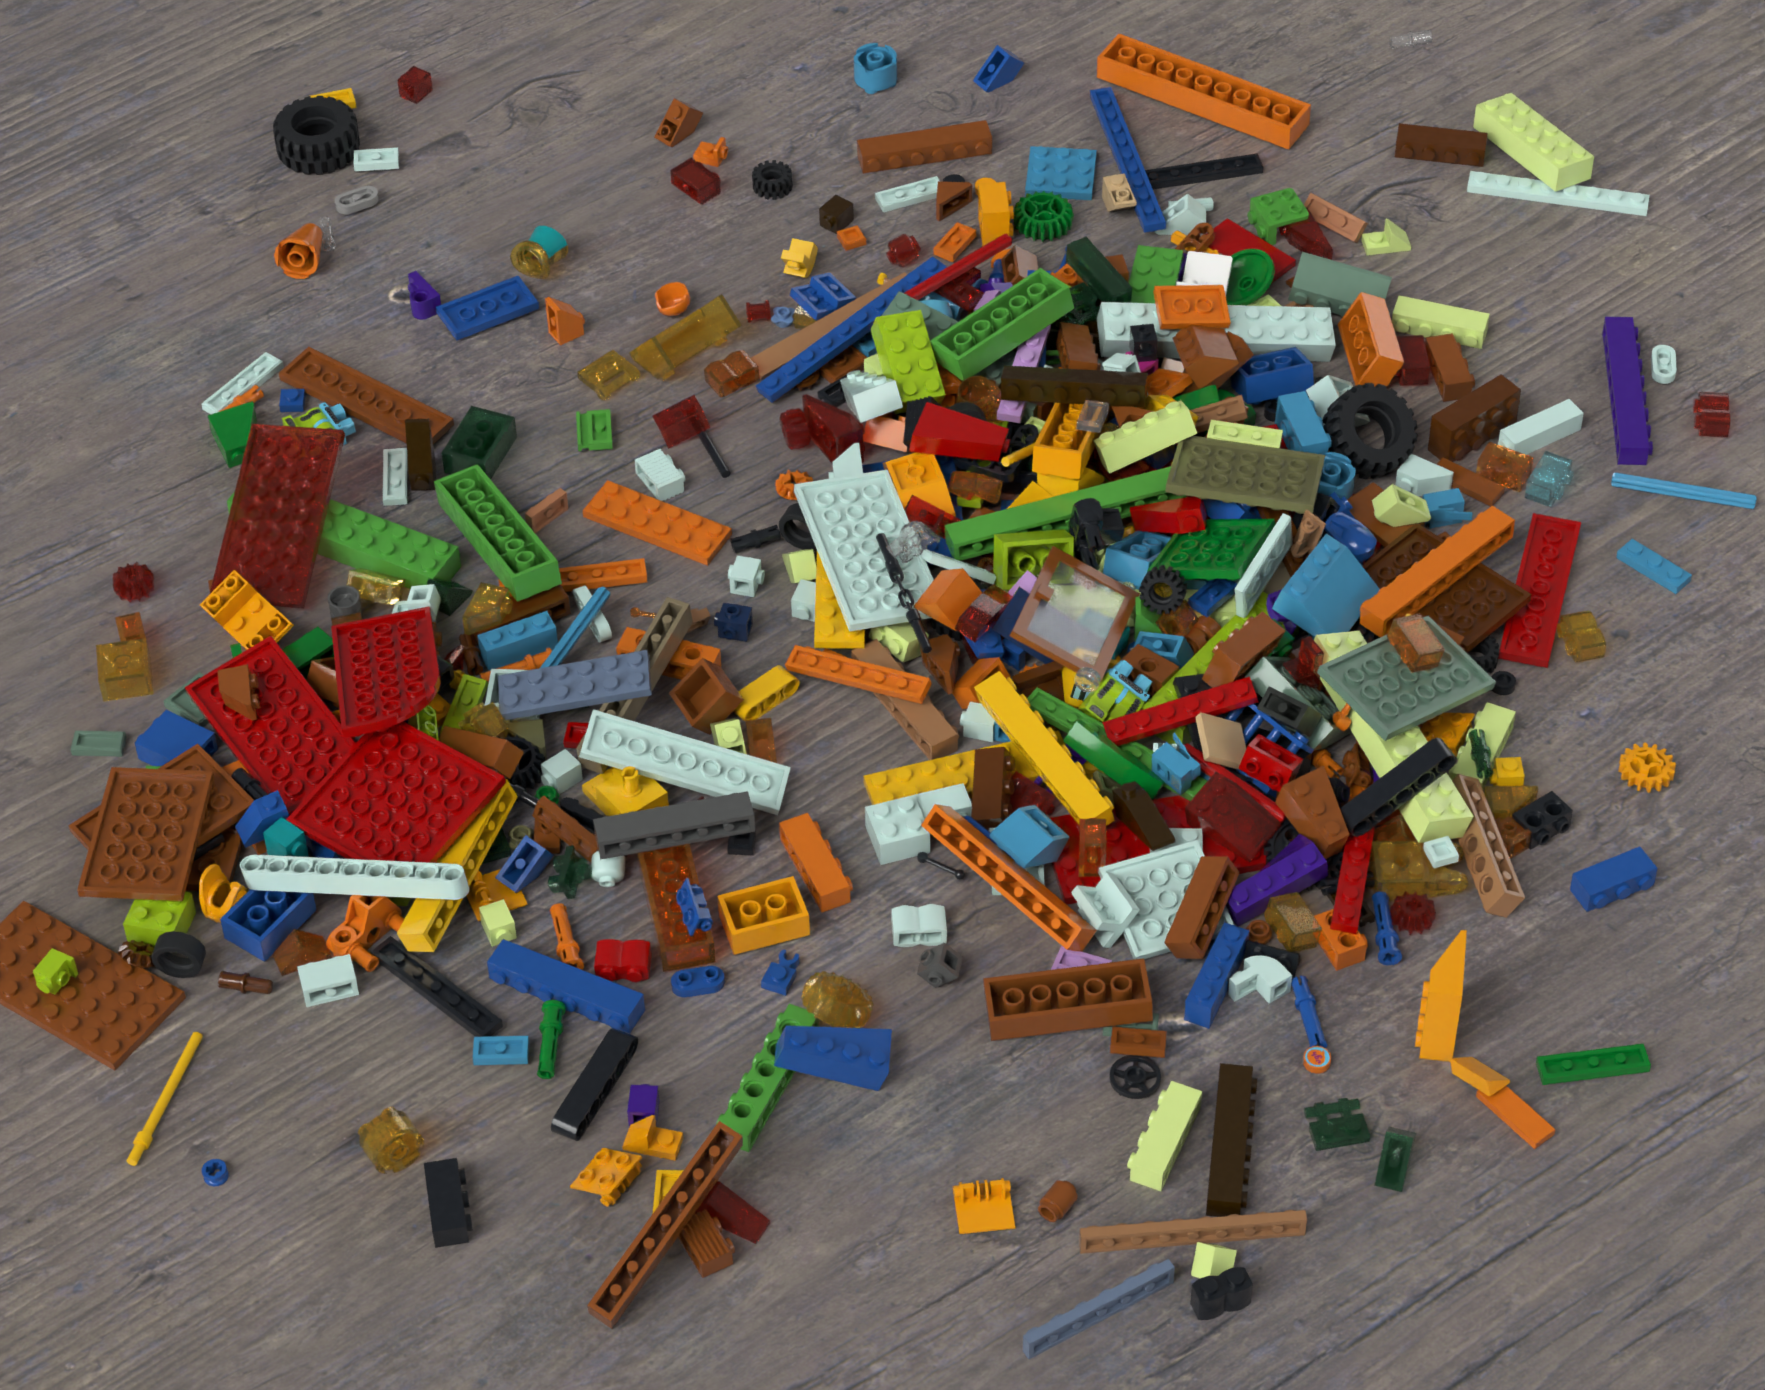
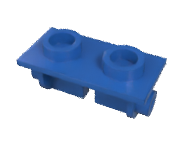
[676,878,713,936]

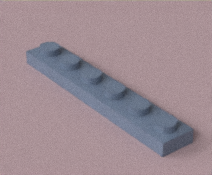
[1023,1259,1175,1359]

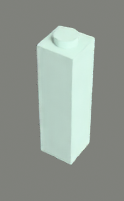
[1498,399,1584,461]

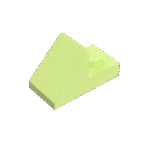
[1361,218,1411,255]

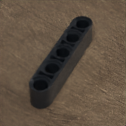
[1340,738,1457,837]
[551,1028,638,1141]

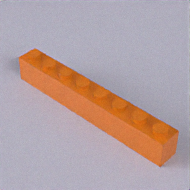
[1360,506,1515,638]
[921,804,1097,952]

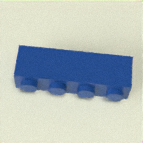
[1184,922,1249,1029]

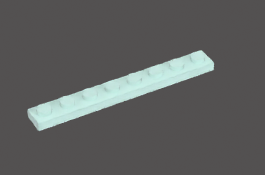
[1467,171,1650,216]

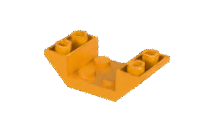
[883,453,956,529]
[200,570,294,650]

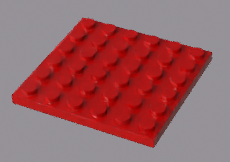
[286,722,506,863]

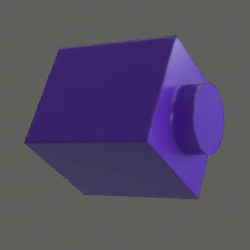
[627,1084,660,1127]

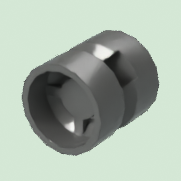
[327,585,364,625]

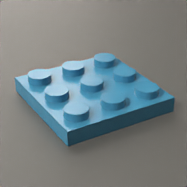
[1025,146,1097,200]

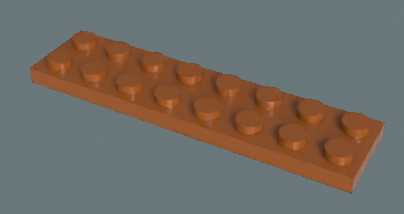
[279,347,454,444]

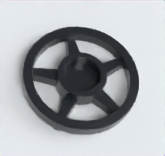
[1109,1055,1161,1099]

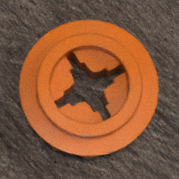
[775,469,813,500]

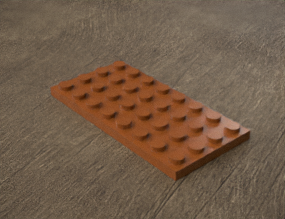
[0,901,186,1071]

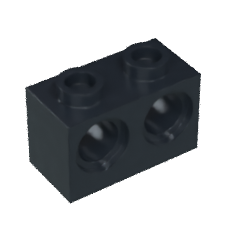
[1510,791,1573,850]

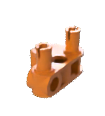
[326,895,405,972]

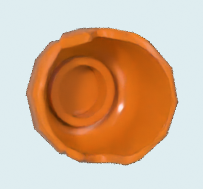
[655,282,690,316]

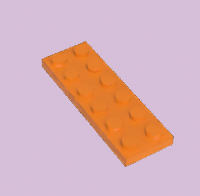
[583,480,732,566]

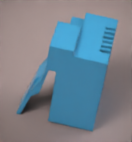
[1422,488,1473,528]
[1152,732,1201,795]

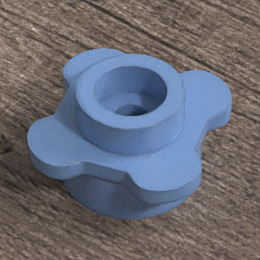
[771,307,795,328]

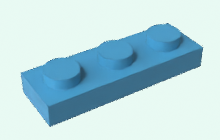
[1616,539,1692,594]

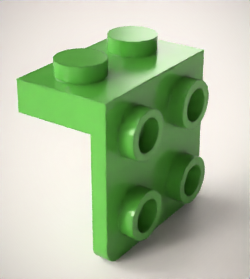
[1247,188,1309,245]

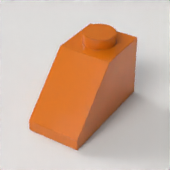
[545,297,585,346]

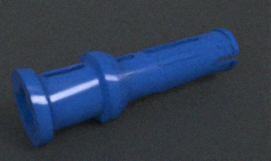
[1371,892,1402,966]

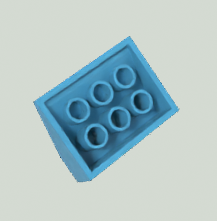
[1272,534,1380,637]

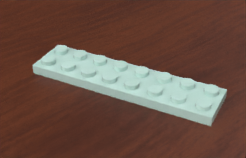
[579,709,791,815]

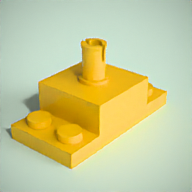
[582,766,669,853]

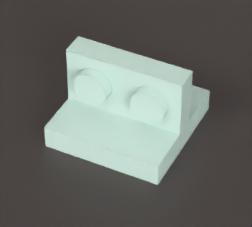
[1071,872,1140,948]

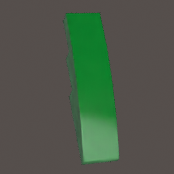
[1063,720,1165,800]

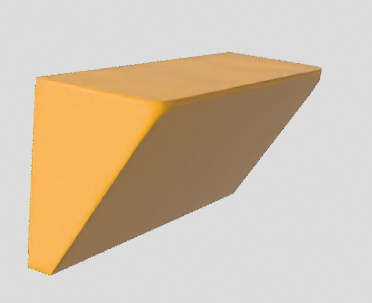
[1450,1057,1510,1097]

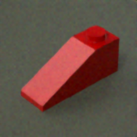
[1130,496,1207,534]

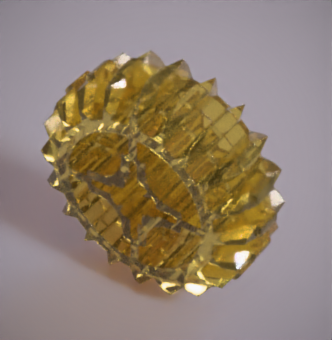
[801,971,874,1028]

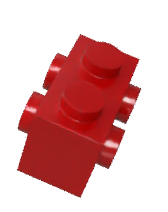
[1238,734,1303,792]

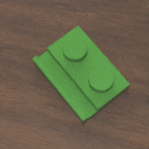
[576,409,613,451]

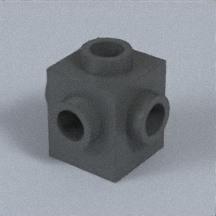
[917,943,963,988]

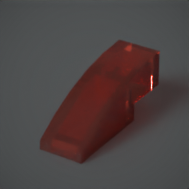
[955,584,1013,643]

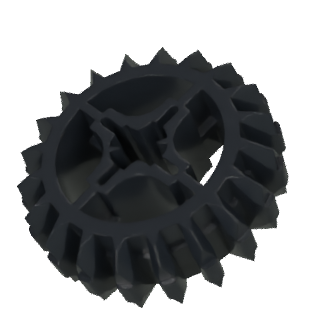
[497,734,546,789]

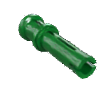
[537,1000,566,1079]

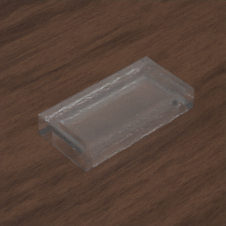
[1076,400,1109,433]

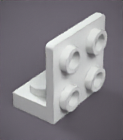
[1176,251,1233,296]

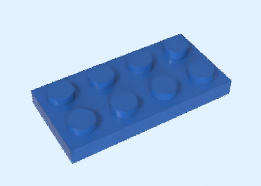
[436,276,539,341]

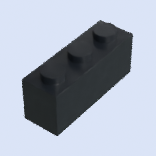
[424,1158,473,1248]

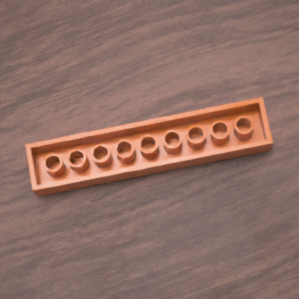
[1097,34,1311,150]

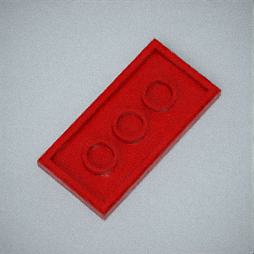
[1198,218,1296,284]

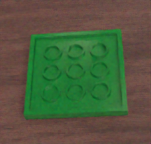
[1147,519,1276,580]

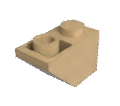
[1102,174,1137,212]

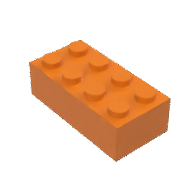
[1337,292,1404,387]

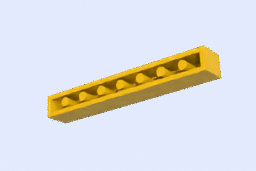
[974,671,1115,837]
[397,779,518,952]

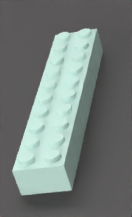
[1097,302,1336,362]

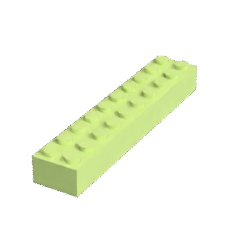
[1306,631,1474,843]

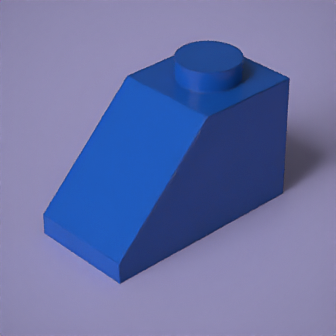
[973,45,1025,93]
[235,790,289,848]
[495,835,554,893]

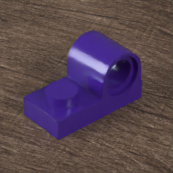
[408,271,441,320]

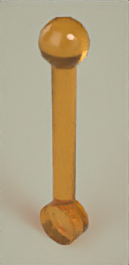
[630,607,656,618]

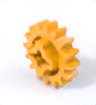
[1618,742,1676,793]

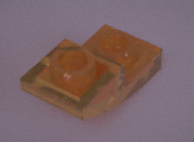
[948,471,1003,504]

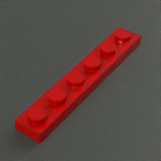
[1102,676,1258,746]
[1330,826,1375,934]

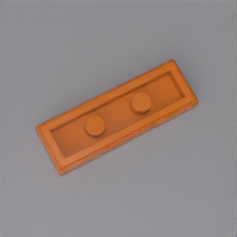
[1476,1086,1555,1149]

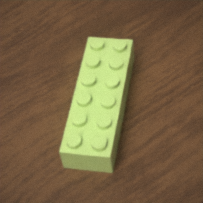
[1473,93,1594,192]

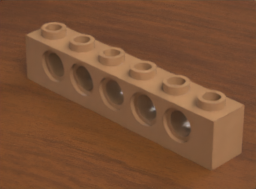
[1452,774,1525,918]

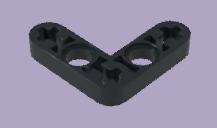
[953,424,1039,483]

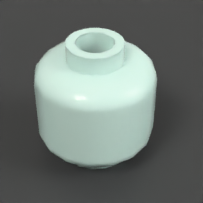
[591,851,625,887]

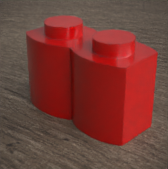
[594,939,652,982]

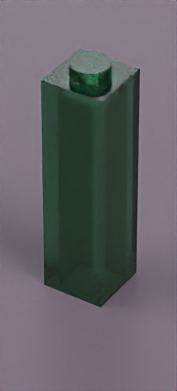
[1066,237,1132,303]

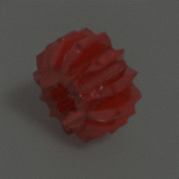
[779,408,811,450]
[112,562,154,603]
[1390,891,1436,935]

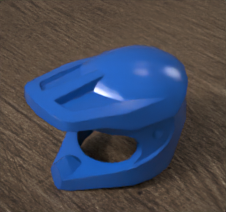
[1324,512,1377,565]

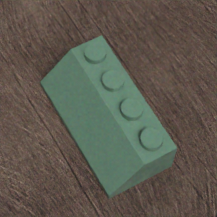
[1288,252,1392,317]

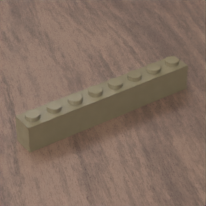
[576,597,693,774]

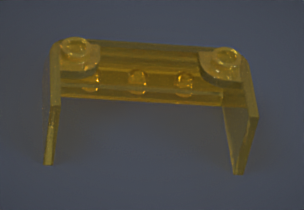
[629,294,742,380]

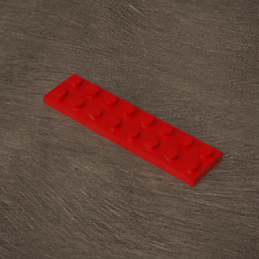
[1498,513,1581,668]

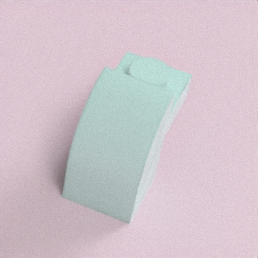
[392,584,441,624]
[1228,955,1292,1004]

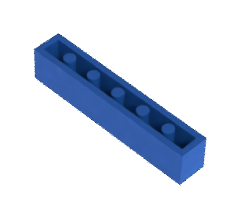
[487,939,645,1034]

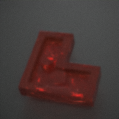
[934,267,984,311]

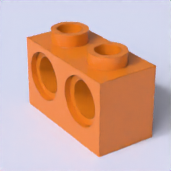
[1312,909,1368,971]

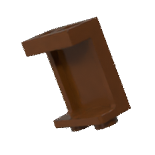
[1012,661,1079,731]

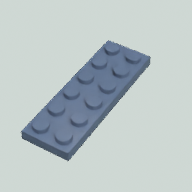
[498,650,652,721]

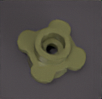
[508,825,534,850]

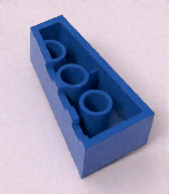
[774,1026,892,1091]

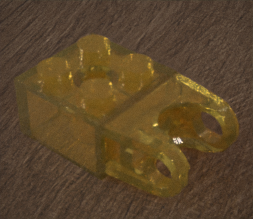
[1370,840,1468,902]

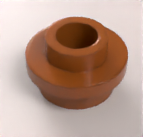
[1246,920,1272,944]

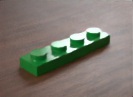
[1536,1043,1651,1085]

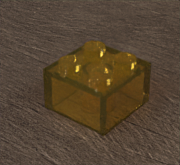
[96,638,154,702]

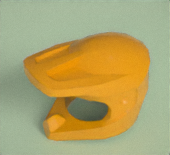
[199,864,249,923]

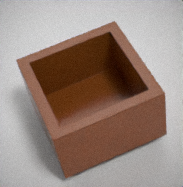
[669,658,744,735]

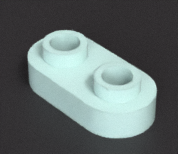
[1651,345,1677,384]

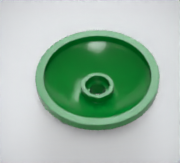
[1226,249,1275,306]

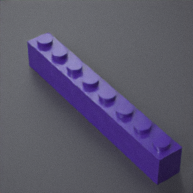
[1602,317,1653,465]

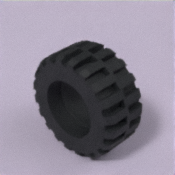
[273,96,360,175]
[1322,383,1418,479]

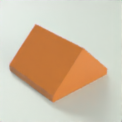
[914,568,983,631]

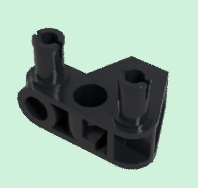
[1068,498,1124,570]

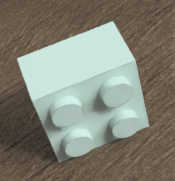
[865,795,930,865]

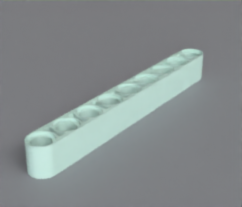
[240,855,469,900]

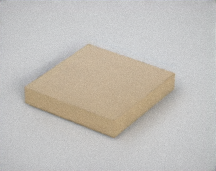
[1195,713,1246,770]

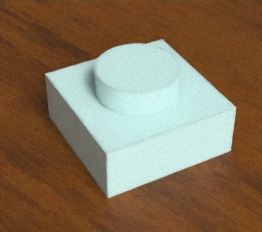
[1423,836,1459,868]

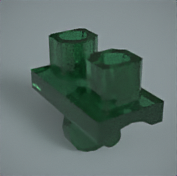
[548,846,592,899]

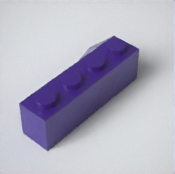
[1226,834,1328,927]

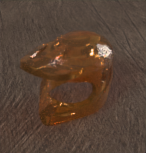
[955,376,1004,423]

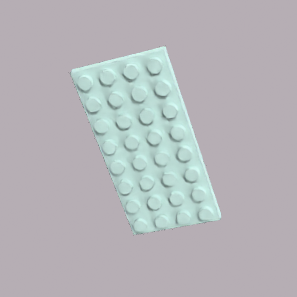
[794,470,934,632]

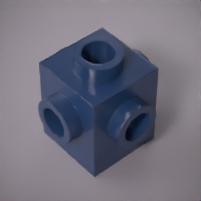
[714,603,753,642]

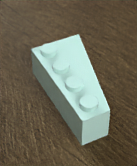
[840,370,903,423]

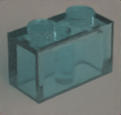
[1525,451,1574,507]

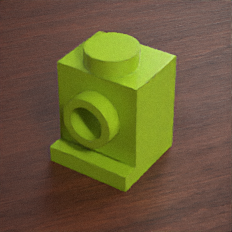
[33,948,78,995]

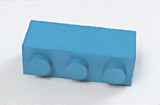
[477,611,558,671]

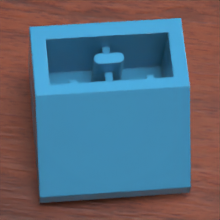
[989,805,1069,869]

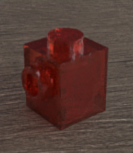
[397,66,433,104]

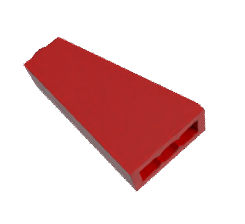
[909,402,1011,461]

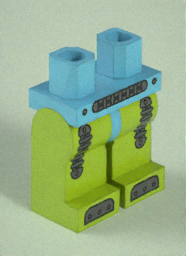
[282,402,356,462]
[1078,660,1152,723]

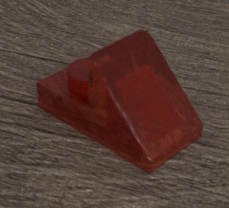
[1283,636,1324,689]

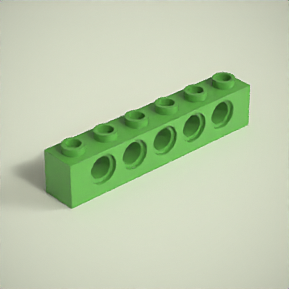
[716,1003,819,1152]

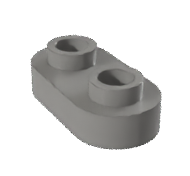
[335,186,379,215]

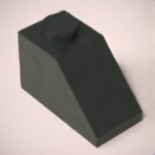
[1257,686,1322,737]

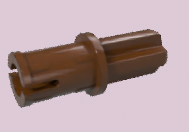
[459,631,483,676]
[218,971,273,994]

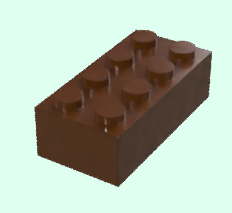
[1428,374,1521,462]

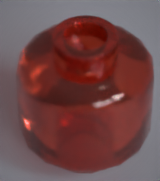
[886,234,921,268]

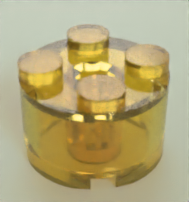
[358,1107,424,1174]

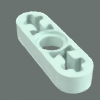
[573,585,612,643]

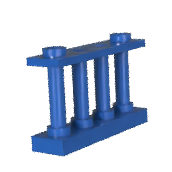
[1225,703,1314,799]

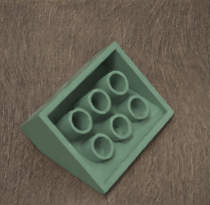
[1244,656,1352,750]

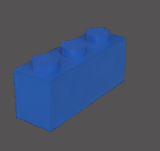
[1570,846,1658,912]

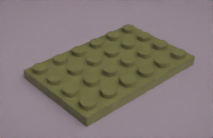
[1165,436,1325,514]

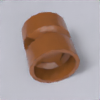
[1180,615,1221,656]

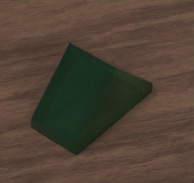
[427,578,473,616]

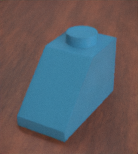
[1133,631,1194,670]

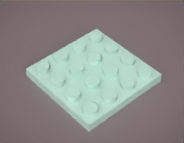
[1098,840,1234,960]

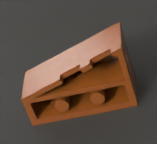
[1202,611,1286,688]
[1275,766,1349,859]

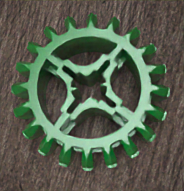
[1014,191,1074,242]

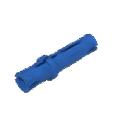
[1291,975,1327,1048]

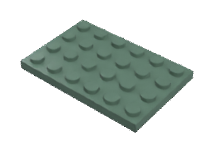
[1317,616,1496,741]

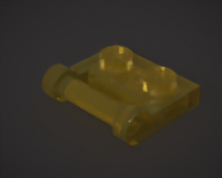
[577,350,641,400]

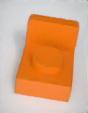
[693,137,728,167]

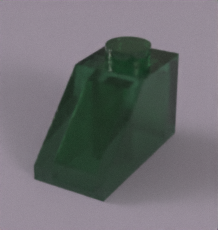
[1374,1126,1416,1192]

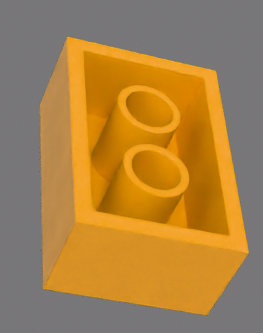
[717,876,810,955]

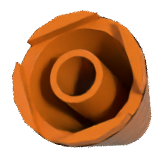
[274,223,323,279]

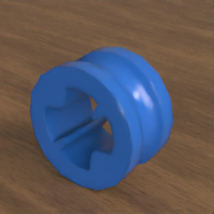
[202,1159,229,1187]

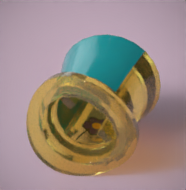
[510,226,568,279]

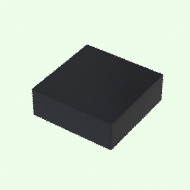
[727,830,756,856]

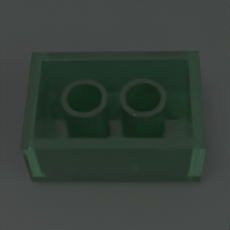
[441,406,517,480]

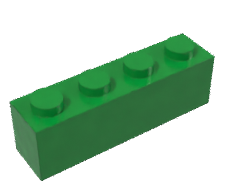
[283,626,334,680]

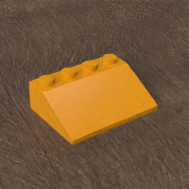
[1415,930,1467,1062]

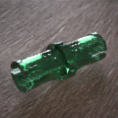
[1468,729,1493,779]

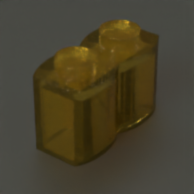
[1557,610,1606,662]

